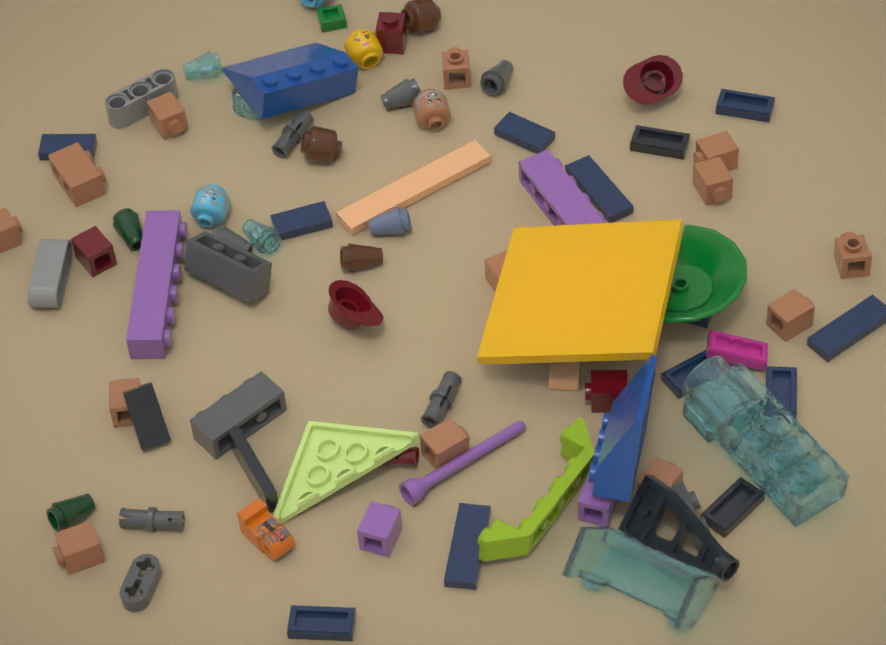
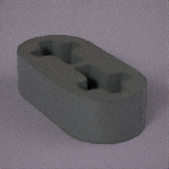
[120,554,162,612]

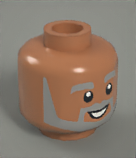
[412,89,451,130]

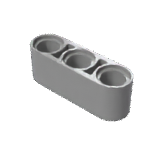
[105,69,178,129]
[28,239,73,308]

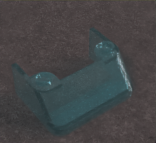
[562,526,721,631]

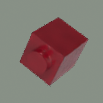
[376,12,407,55]
[71,226,117,277]
[585,369,628,413]

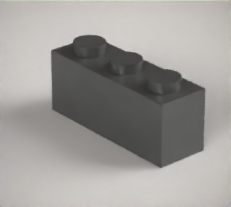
[184,231,272,303]
[190,371,287,460]

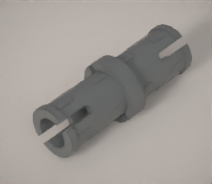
[272,110,313,158]
[421,371,462,428]
[119,507,185,532]

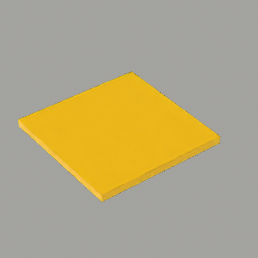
[477,219,684,365]

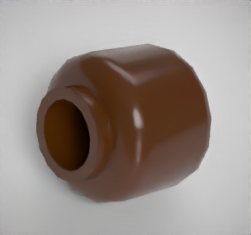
[401,0,441,34]
[300,126,342,165]

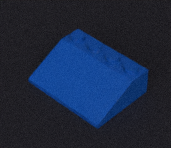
[222,42,359,119]
[588,355,657,502]

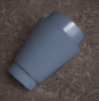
[368,207,412,236]

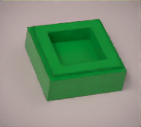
[316,4,347,33]

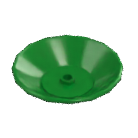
[663,224,748,323]

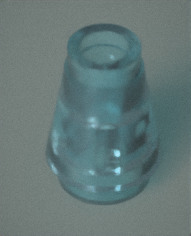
[182,51,223,80]
[242,219,281,254]

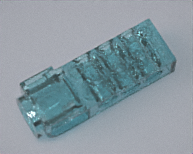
[682,356,849,527]

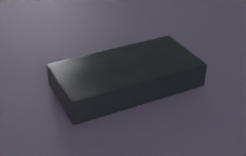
[630,125,690,160]
[122,382,171,450]
[700,477,765,538]

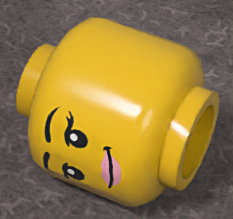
[344,29,383,69]

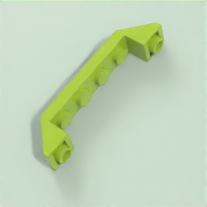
[477,417,595,562]

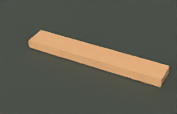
[336,140,491,235]

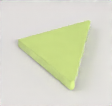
[273,420,420,524]

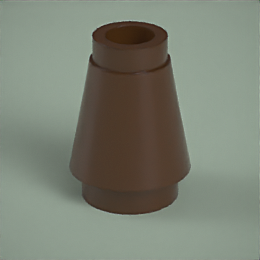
[340,243,383,272]

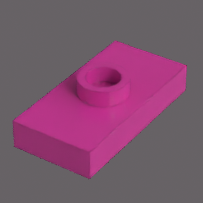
[706,330,768,371]

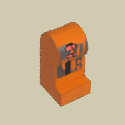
[237,498,295,561]

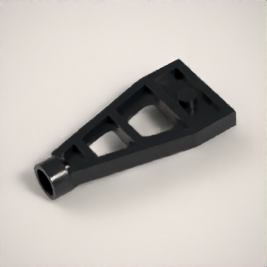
[618,475,740,581]

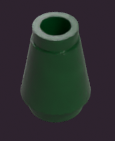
[113,208,143,251]
[46,493,95,532]

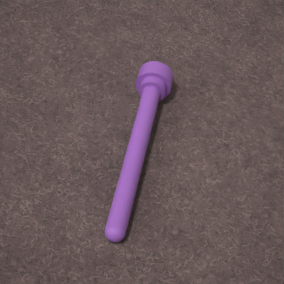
[399,421,526,506]

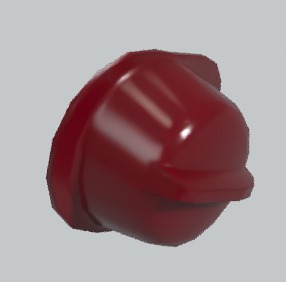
[623,55,683,105]
[328,280,384,330]

